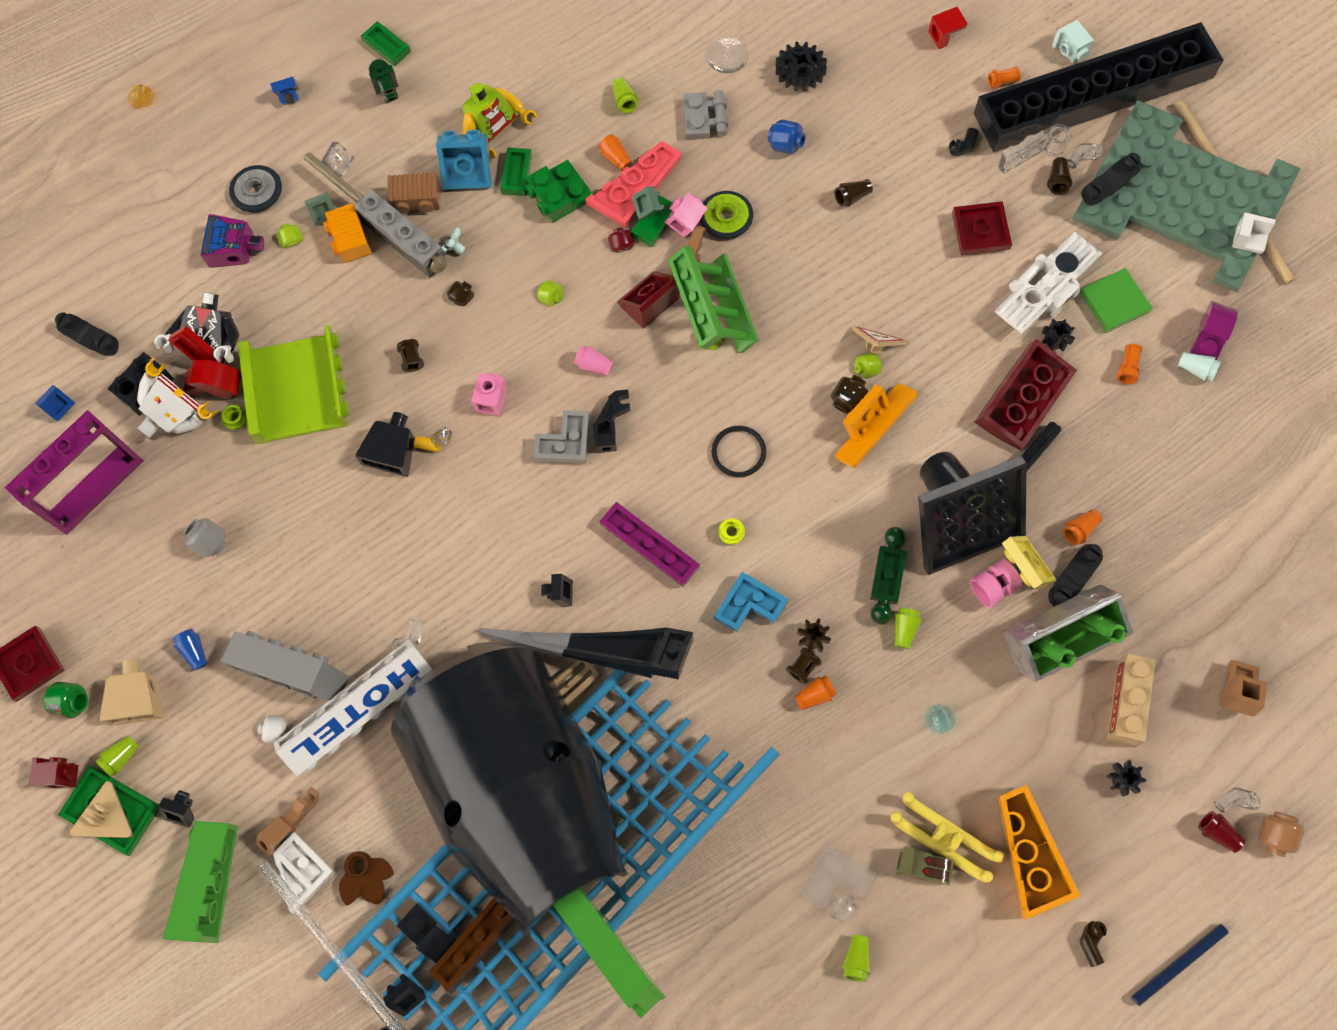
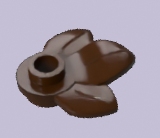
[339,851,394,906]

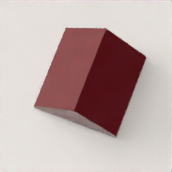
[617,271,680,329]

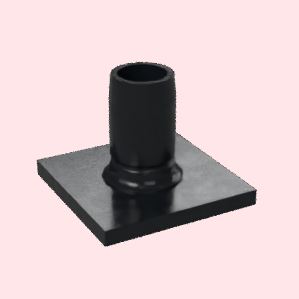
[918,452,1027,575]

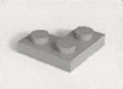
[533,410,590,463]

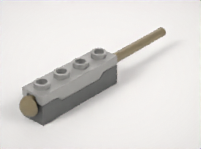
[304,152,447,278]

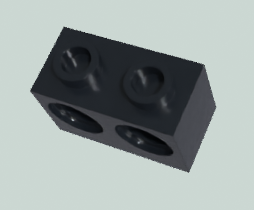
[108,352,174,416]

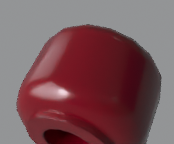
[608,228,634,253]

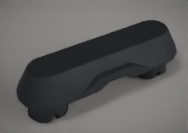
[1081,153,1142,205]
[55,312,119,356]
[1048,544,1103,607]

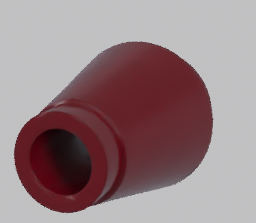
[1198,811,1245,853]

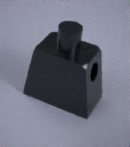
[355,412,415,477]

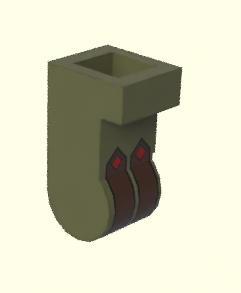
[895,847,954,885]

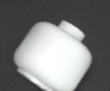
[258,715,287,743]

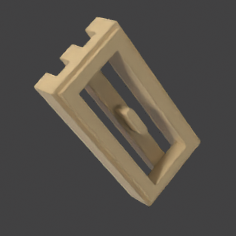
[554,660,601,706]

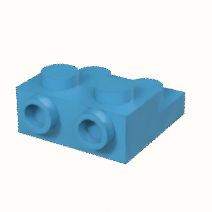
[436,129,492,190]

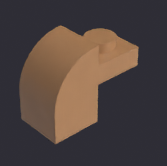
[1220,660,1267,717]

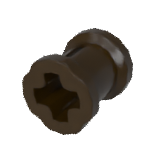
[396,339,424,372]
[786,647,822,684]

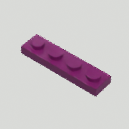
[599,502,700,587]

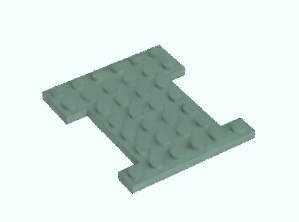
[1072,100,1301,293]

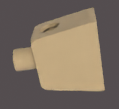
[100,659,163,726]

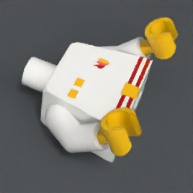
[137,358,217,438]

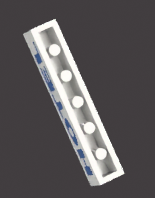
[273,639,432,776]

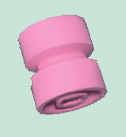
[970,559,1023,609]

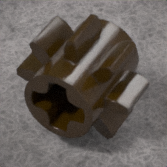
[797,618,831,652]

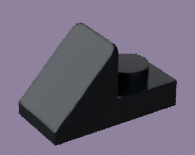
[397,903,457,963]

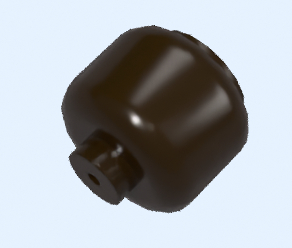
[447,281,474,306]

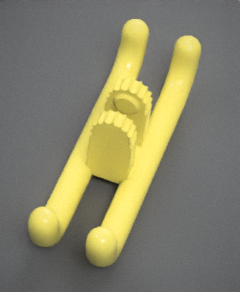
[890,792,1005,883]

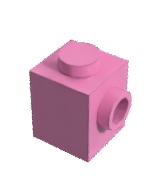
[665,193,707,237]
[471,373,508,416]

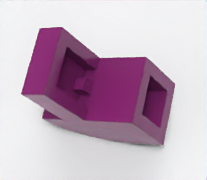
[1190,300,1238,360]

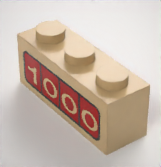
[1107,653,1156,747]

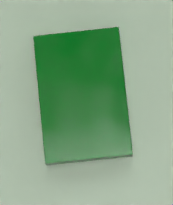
[58,765,159,856]

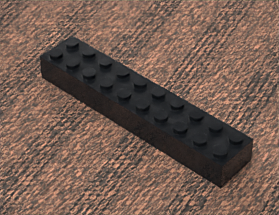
[974,22,1224,152]

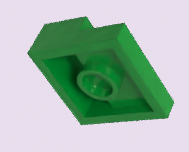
[524,159,593,223]

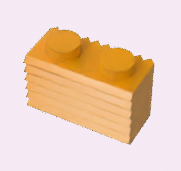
[323,203,372,263]

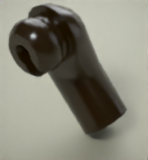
[1080,921,1107,967]

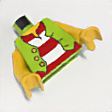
[462,83,538,158]

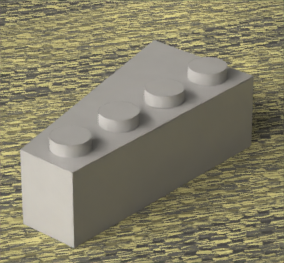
[221,631,350,702]

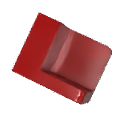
[928,7,968,49]

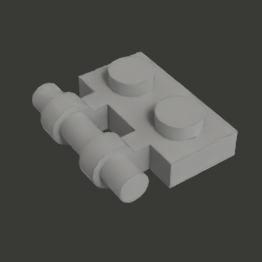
[683,90,728,140]

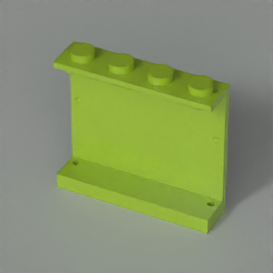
[238,324,350,444]

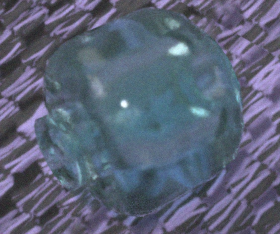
[925,704,956,734]

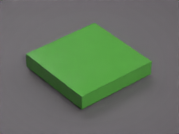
[1080,268,1153,333]

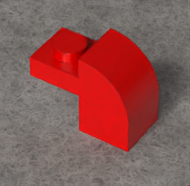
[183,360,242,399]

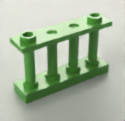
[668,246,759,353]

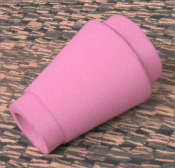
[574,345,614,376]

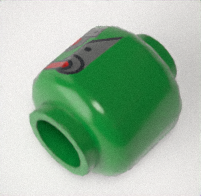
[43,682,88,719]

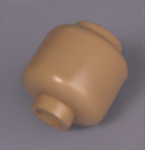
[1259,811,1304,857]

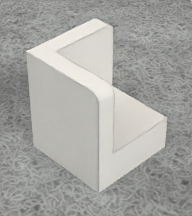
[1232,213,1276,254]

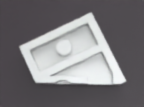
[273,832,335,914]

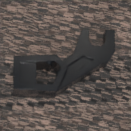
[593,389,631,453]

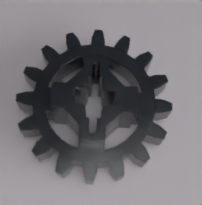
[775,41,827,92]

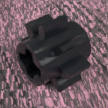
[1041,319,1075,352]
[1107,760,1147,797]

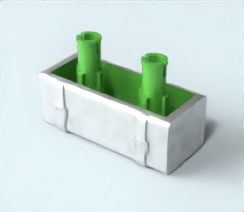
[1004,584,1133,682]

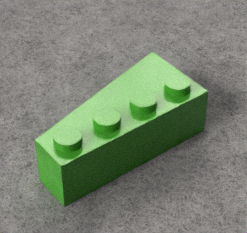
[163,821,238,943]

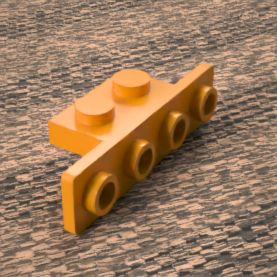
[835,383,918,468]

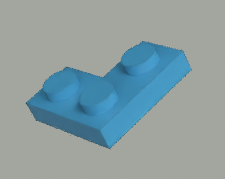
[714,572,789,633]

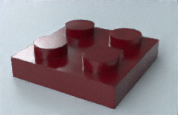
[952,201,1012,255]
[0,625,65,702]

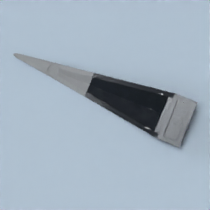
[478,627,693,680]

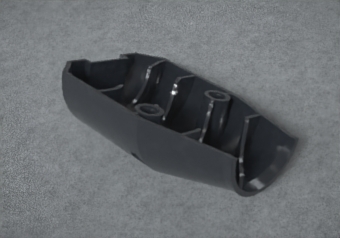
[391,642,628,937]

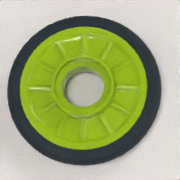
[700,191,753,239]

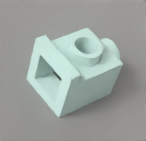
[1052,20,1094,64]

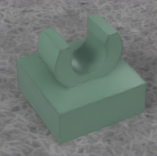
[632,186,664,220]
[305,192,335,226]

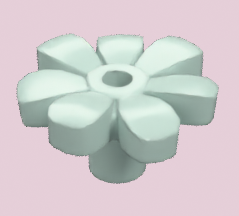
[442,227,466,255]

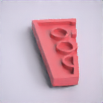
[585,141,682,228]

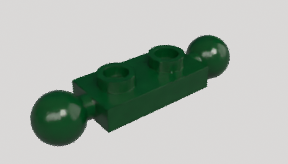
[870,527,907,625]

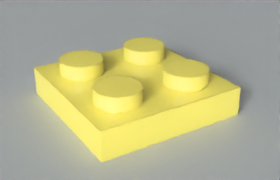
[1002,536,1057,589]

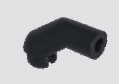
[949,128,979,157]

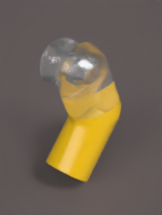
[414,427,452,452]

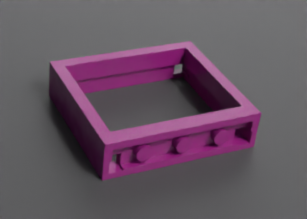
[4,410,144,535]

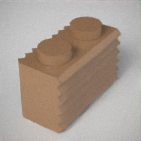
[387,172,441,214]

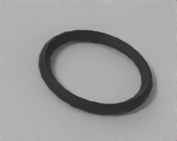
[711,426,767,477]

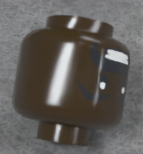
[831,375,869,415]

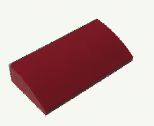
[974,339,1077,450]

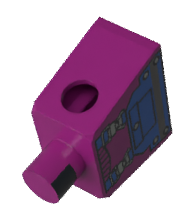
[200,214,264,268]

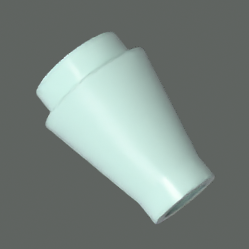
[1178,352,1221,381]

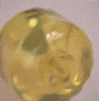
[128,84,154,109]

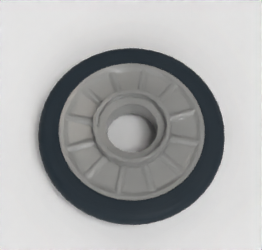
[229,165,282,212]

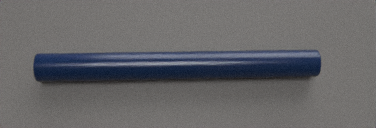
[1131,924,1229,1006]

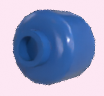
[768,119,806,155]

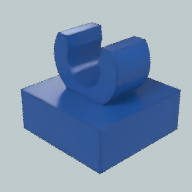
[270,76,299,105]
[35,385,75,422]

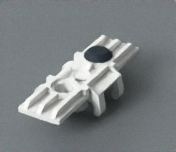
[995,232,1102,334]

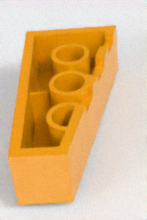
[997,785,1080,920]

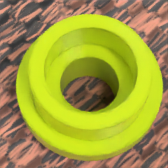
[718,518,745,545]

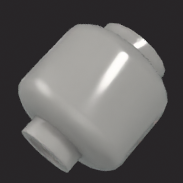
[183,518,226,557]

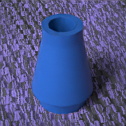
[173,629,208,671]

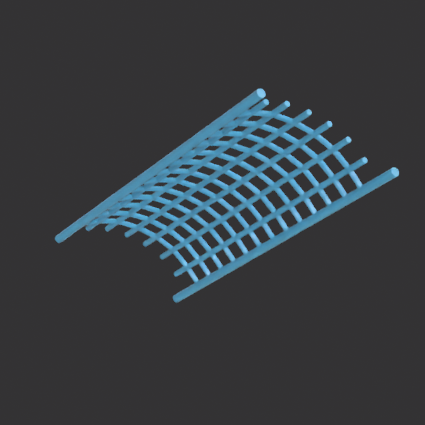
[318,669,779,1030]

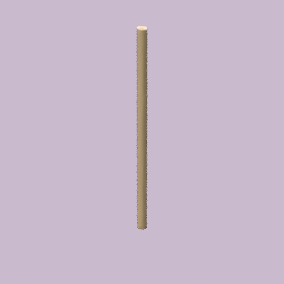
[1174,100,1295,284]

